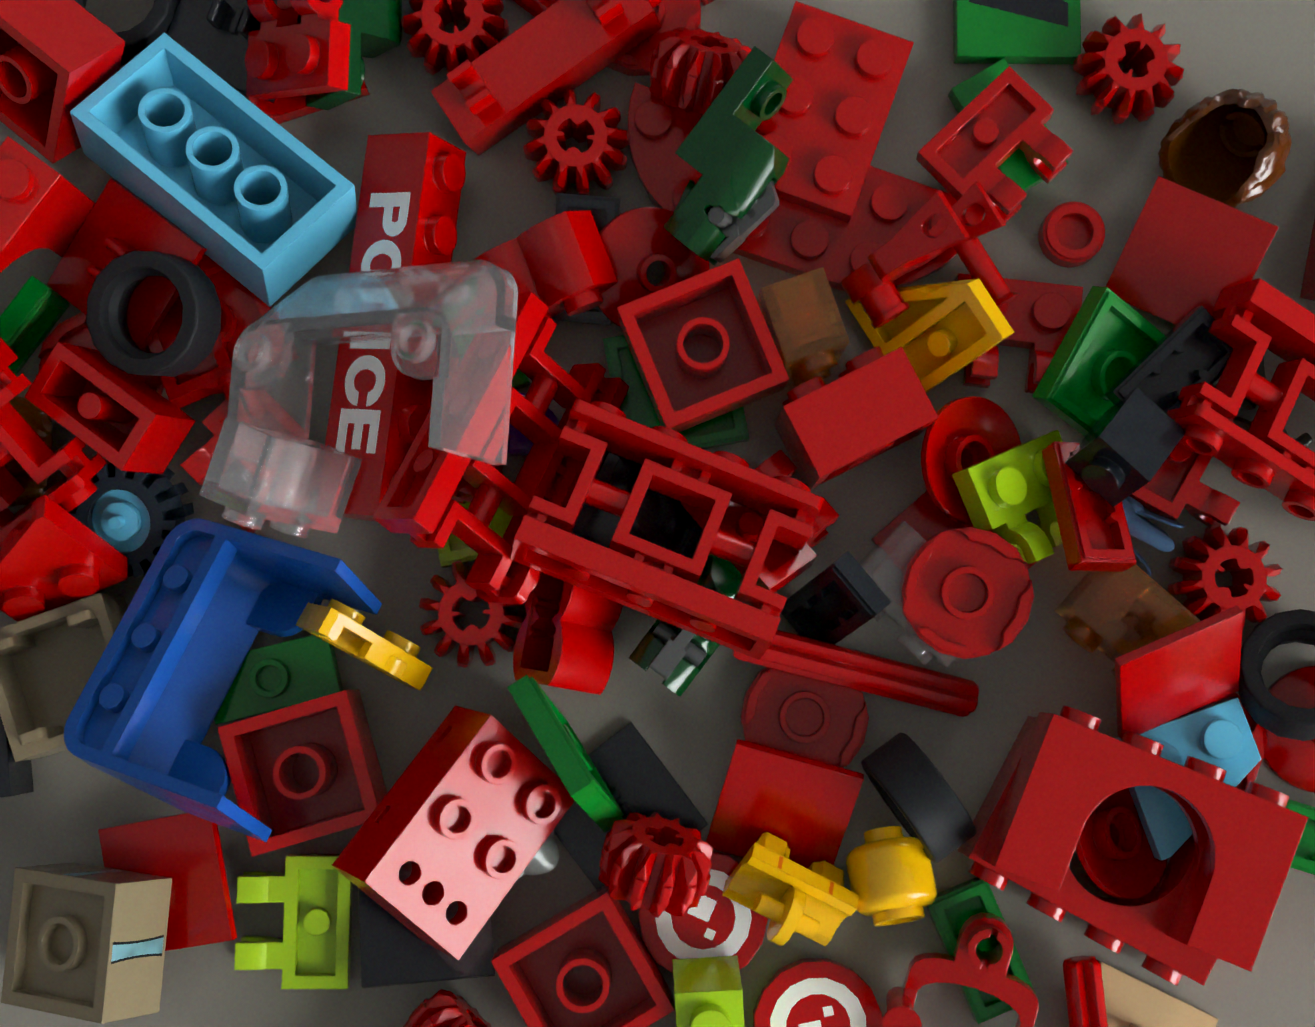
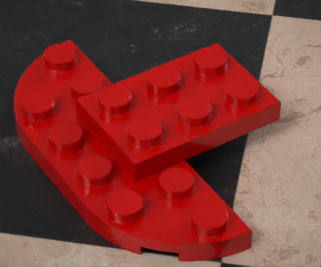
[628,1,985,291]

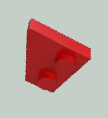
[0,495,128,622]

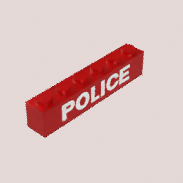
[316,132,466,521]

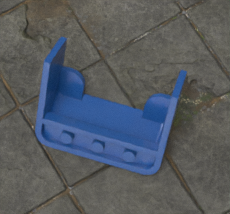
[64,518,382,842]

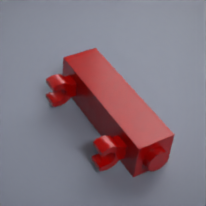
[431,0,662,156]

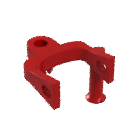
[840,181,1020,329]
[881,912,1039,1027]

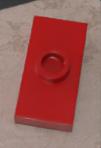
[1042,441,1137,572]

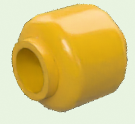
[846,826,937,926]

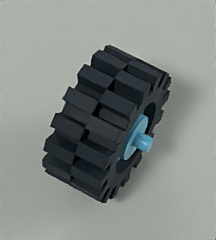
[69,463,194,578]

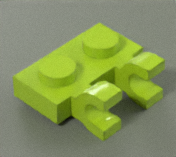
[952,429,1063,564]
[234,854,353,989]

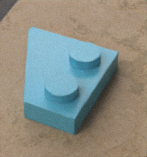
[1115,697,1262,861]

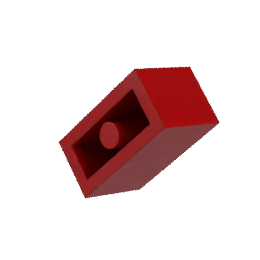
[24,342,196,474]

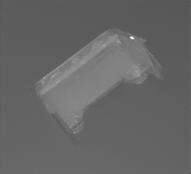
[224,260,518,471]

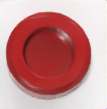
[1038,201,1105,268]

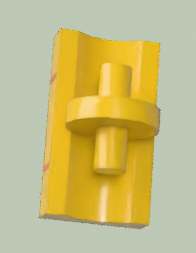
[722,832,859,947]

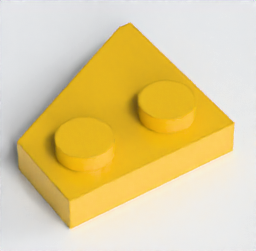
[845,278,1015,393]
[295,599,433,691]

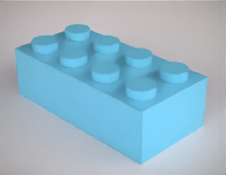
[70,32,357,307]

